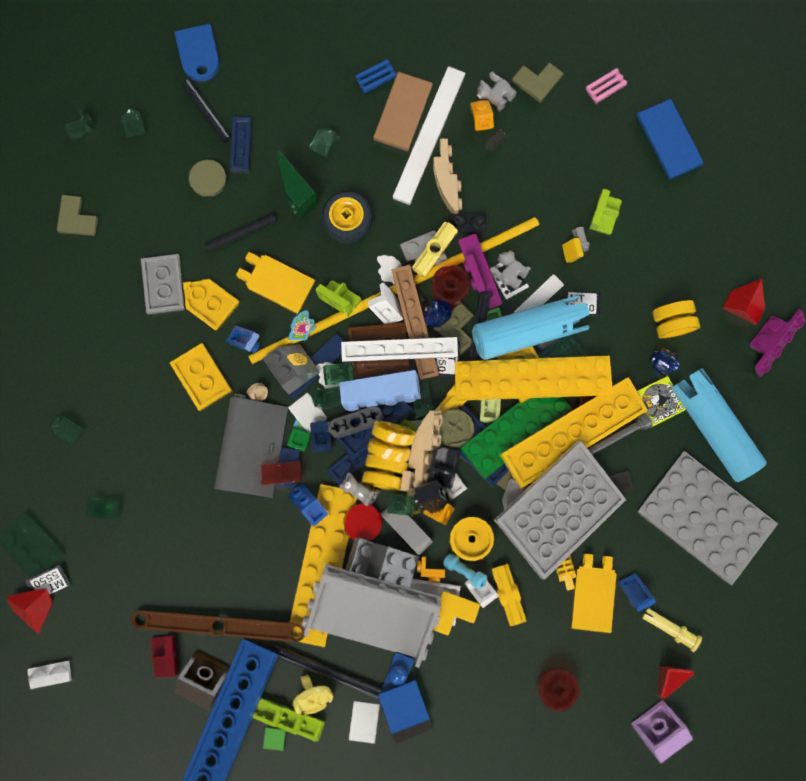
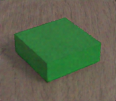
[287,428,311,452]

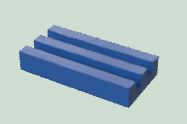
[356,59,396,93]

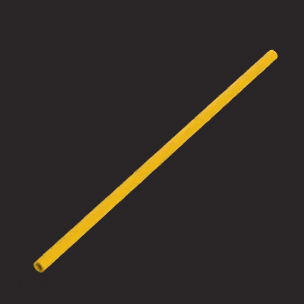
[248,217,539,364]

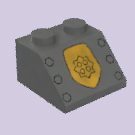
[262,344,320,395]

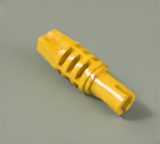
[556,555,576,591]

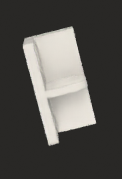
[368,283,404,324]

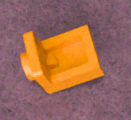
[471,100,494,131]
[417,557,445,582]

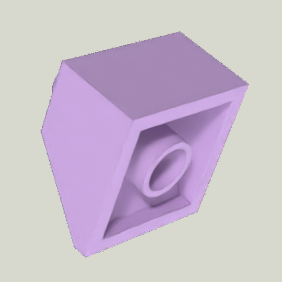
[631,700,693,763]

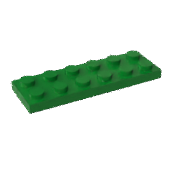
[460,397,572,479]

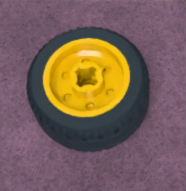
[322,191,372,243]

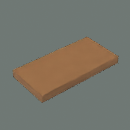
[374,72,433,151]

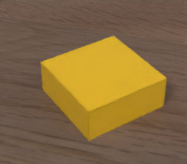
[562,238,584,263]

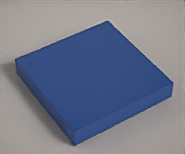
[378,680,429,734]

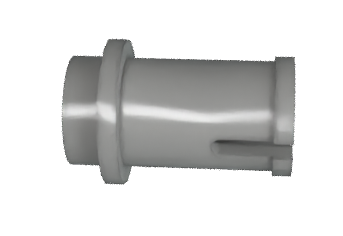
[572,227,590,252]

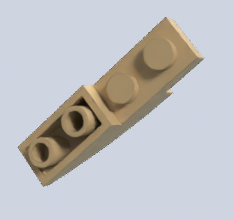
[433,139,462,214]
[408,410,443,488]

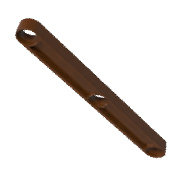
[131,611,305,642]

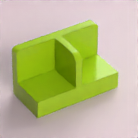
[589,189,622,235]
[316,280,361,317]

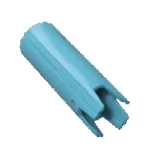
[472,295,590,360]
[672,368,767,482]

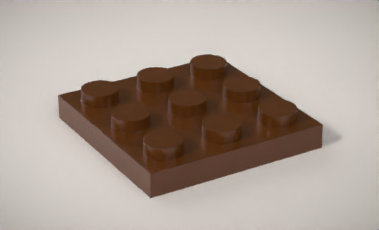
[348,322,410,380]

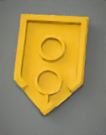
[183,279,239,331]

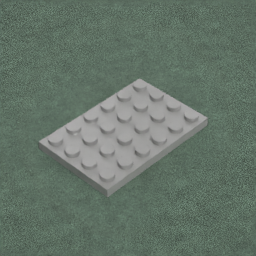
[494,441,626,580]
[637,451,778,585]

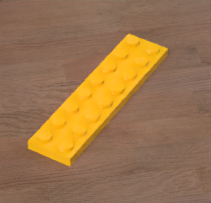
[455,356,613,401]
[500,377,648,488]
[290,484,357,647]

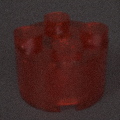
[431,265,470,308]
[536,668,580,711]

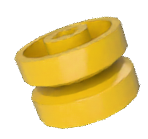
[652,300,700,338]
[367,421,416,462]
[361,455,408,491]
[449,517,494,561]

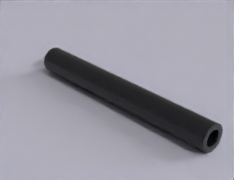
[182,80,231,143]
[204,214,276,253]

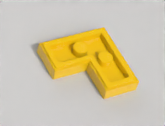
[433,591,480,636]

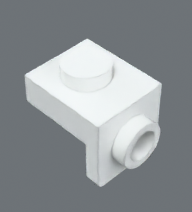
[465,572,498,608]

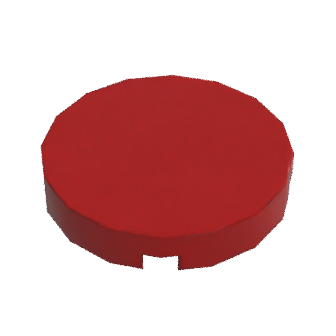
[343,504,382,541]

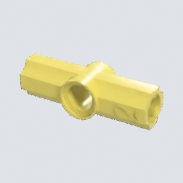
[412,222,458,277]

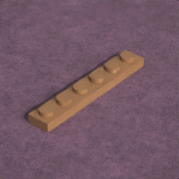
[391,265,439,380]

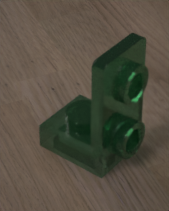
[412,379,434,420]

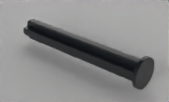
[468,293,493,361]

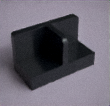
[427,445,460,489]

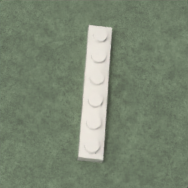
[341,337,458,362]

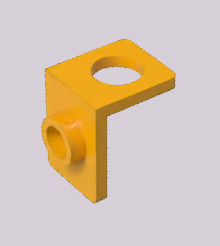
[423,503,455,526]

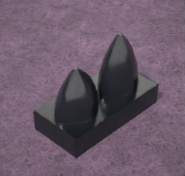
[449,214,487,234]

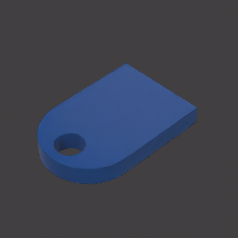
[175,24,219,81]

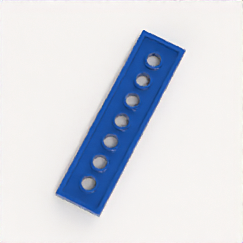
[182,639,279,781]

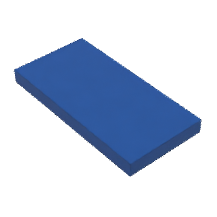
[637,99,704,179]

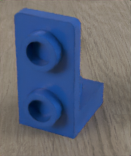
[288,484,329,526]

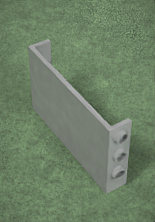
[302,564,441,667]

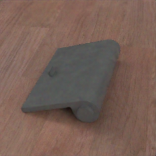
[214,394,288,498]

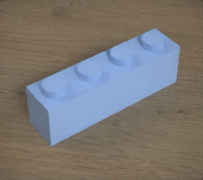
[340,370,421,411]

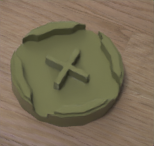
[189,160,226,197]
[439,409,474,448]

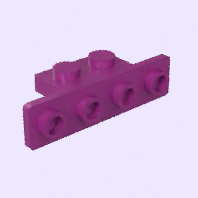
[458,234,502,310]
[750,309,805,377]

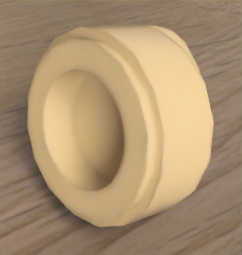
[247,383,268,402]

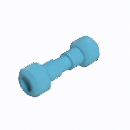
[443,553,487,589]

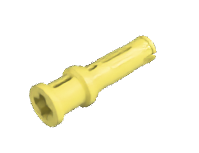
[642,607,702,652]

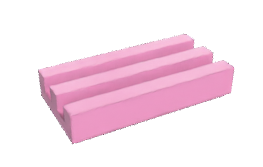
[586,68,627,103]

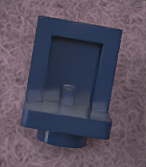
[310,421,332,453]

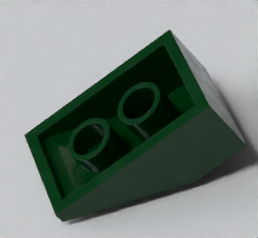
[277,151,318,219]

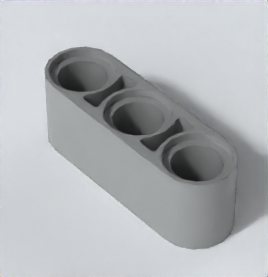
[380,501,433,555]

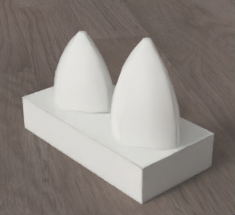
[28,661,72,689]

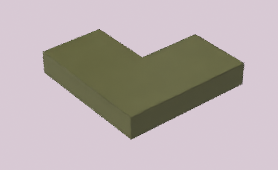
[512,63,564,103]
[57,195,98,236]
[434,303,474,356]

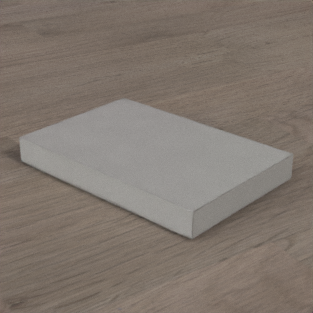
[141,254,185,314]

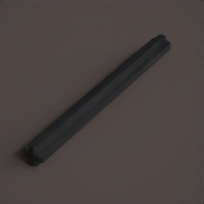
[272,645,383,699]

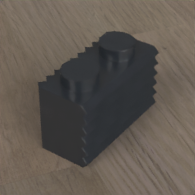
[413,480,452,514]

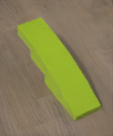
[252,698,325,742]

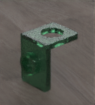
[387,494,421,516]

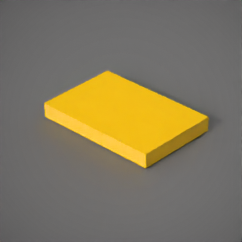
[170,343,232,411]

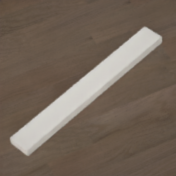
[393,67,465,205]

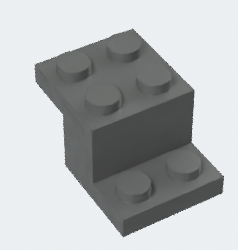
[346,537,419,588]

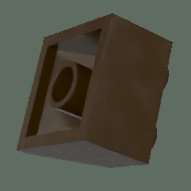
[174,650,230,710]

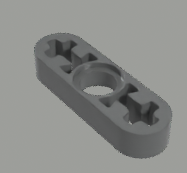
[328,406,384,438]

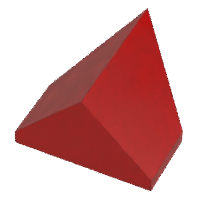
[722,279,765,325]
[7,588,53,635]
[657,666,694,699]

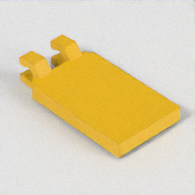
[236,252,316,314]
[571,554,616,633]

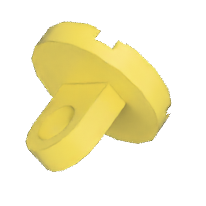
[293,674,333,715]

